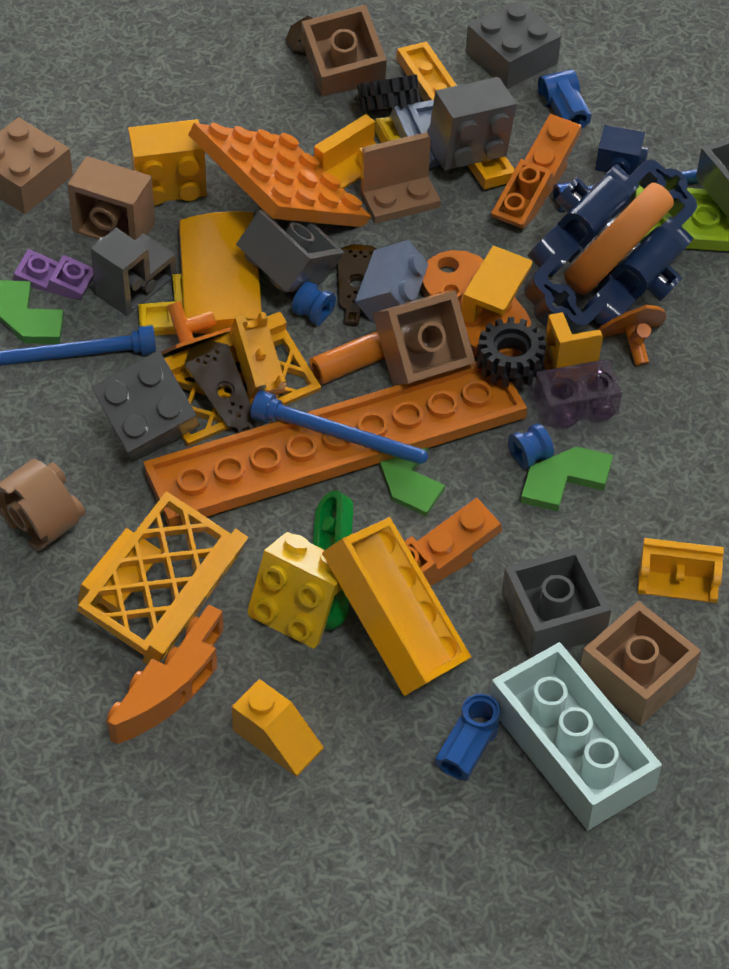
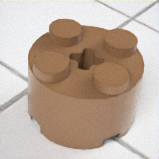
[0,459,86,551]

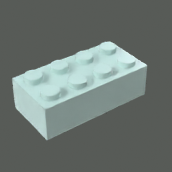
[490,642,662,831]

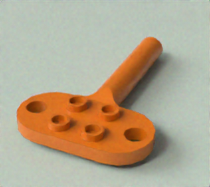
[309,250,531,385]

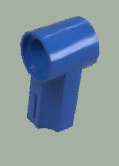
[538,69,592,128]
[435,693,500,781]

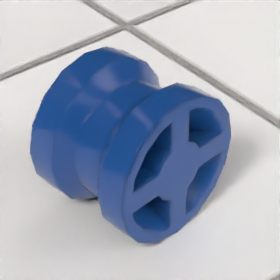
[292,281,336,326]
[508,423,554,470]

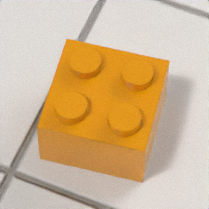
[128,119,207,205]

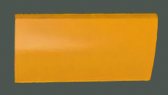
[179,211,262,334]
[322,517,471,696]

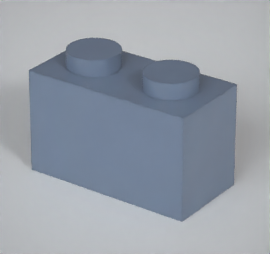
[355,240,428,323]

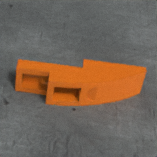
[491,114,581,229]
[404,498,503,586]
[106,604,224,744]

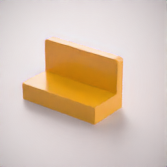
[314,114,377,189]
[461,245,532,324]
[544,312,603,389]

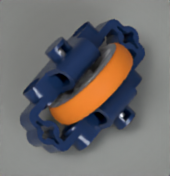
[524,159,697,334]

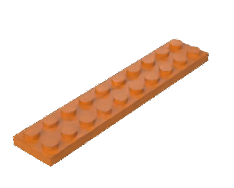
[143,361,527,527]

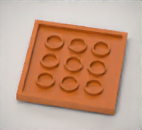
[188,123,371,227]

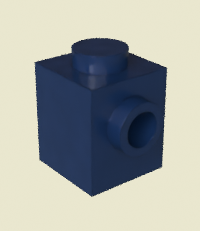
[595,125,649,176]

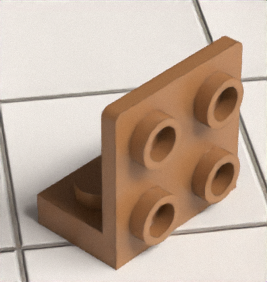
[361,132,441,224]

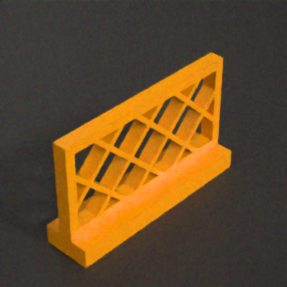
[164,312,321,447]
[77,491,248,664]

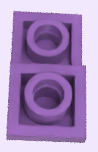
[12,249,93,299]

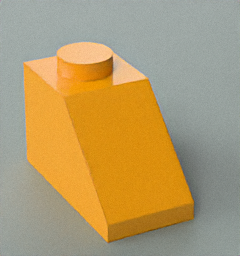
[232,679,324,777]

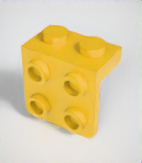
[248,532,342,649]

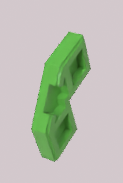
[0,280,64,344]
[521,446,613,512]
[379,447,445,517]

